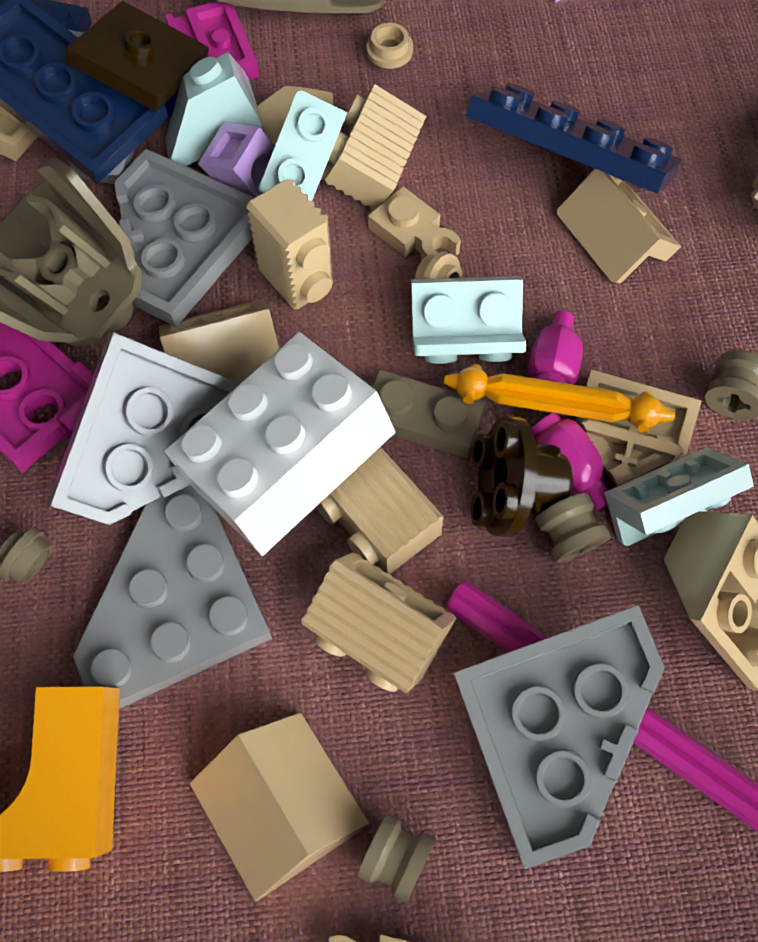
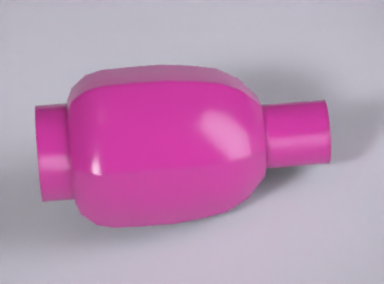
[527,310,583,385]
[531,413,609,512]

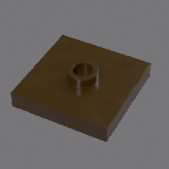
[66,0,209,111]

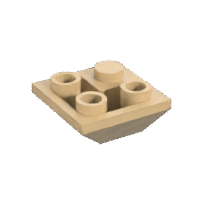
[664,511,758,690]

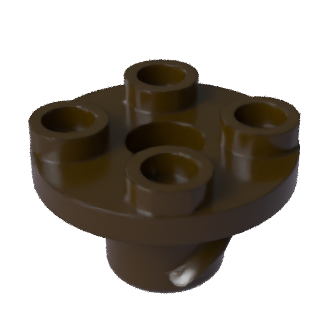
[471,416,573,537]

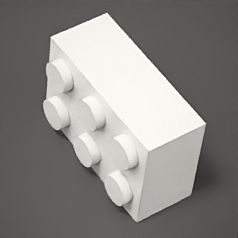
[164,332,396,556]

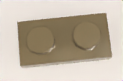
[372,370,486,459]

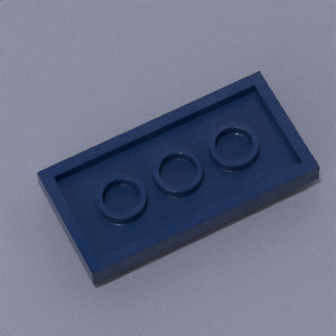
[0,0,168,184]
[466,83,682,194]

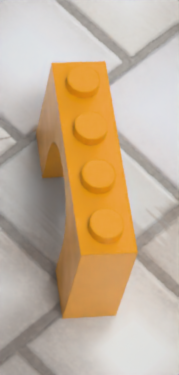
[0,687,120,872]

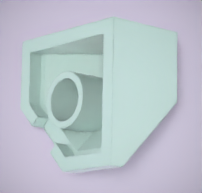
[165,52,263,166]

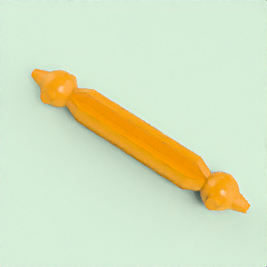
[444,364,675,433]

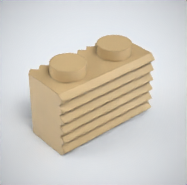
[325,84,427,211]
[246,179,333,309]
[316,447,444,574]
[301,552,456,694]

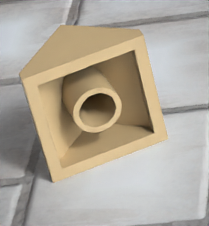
[189,713,369,902]

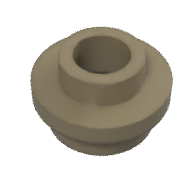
[0,527,53,585]

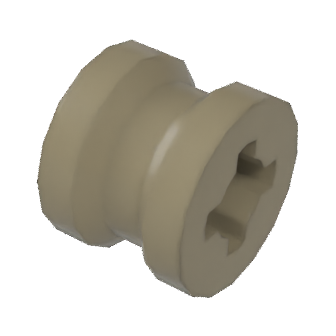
[705,350,758,420]
[535,493,611,563]
[357,813,436,903]

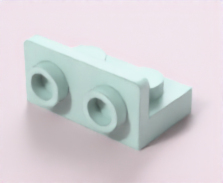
[258,91,347,201]
[411,276,526,364]
[604,447,754,546]

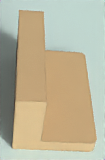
[557,169,681,284]
[159,299,279,384]

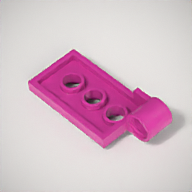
[0,322,94,473]

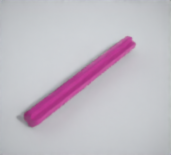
[447,581,758,831]

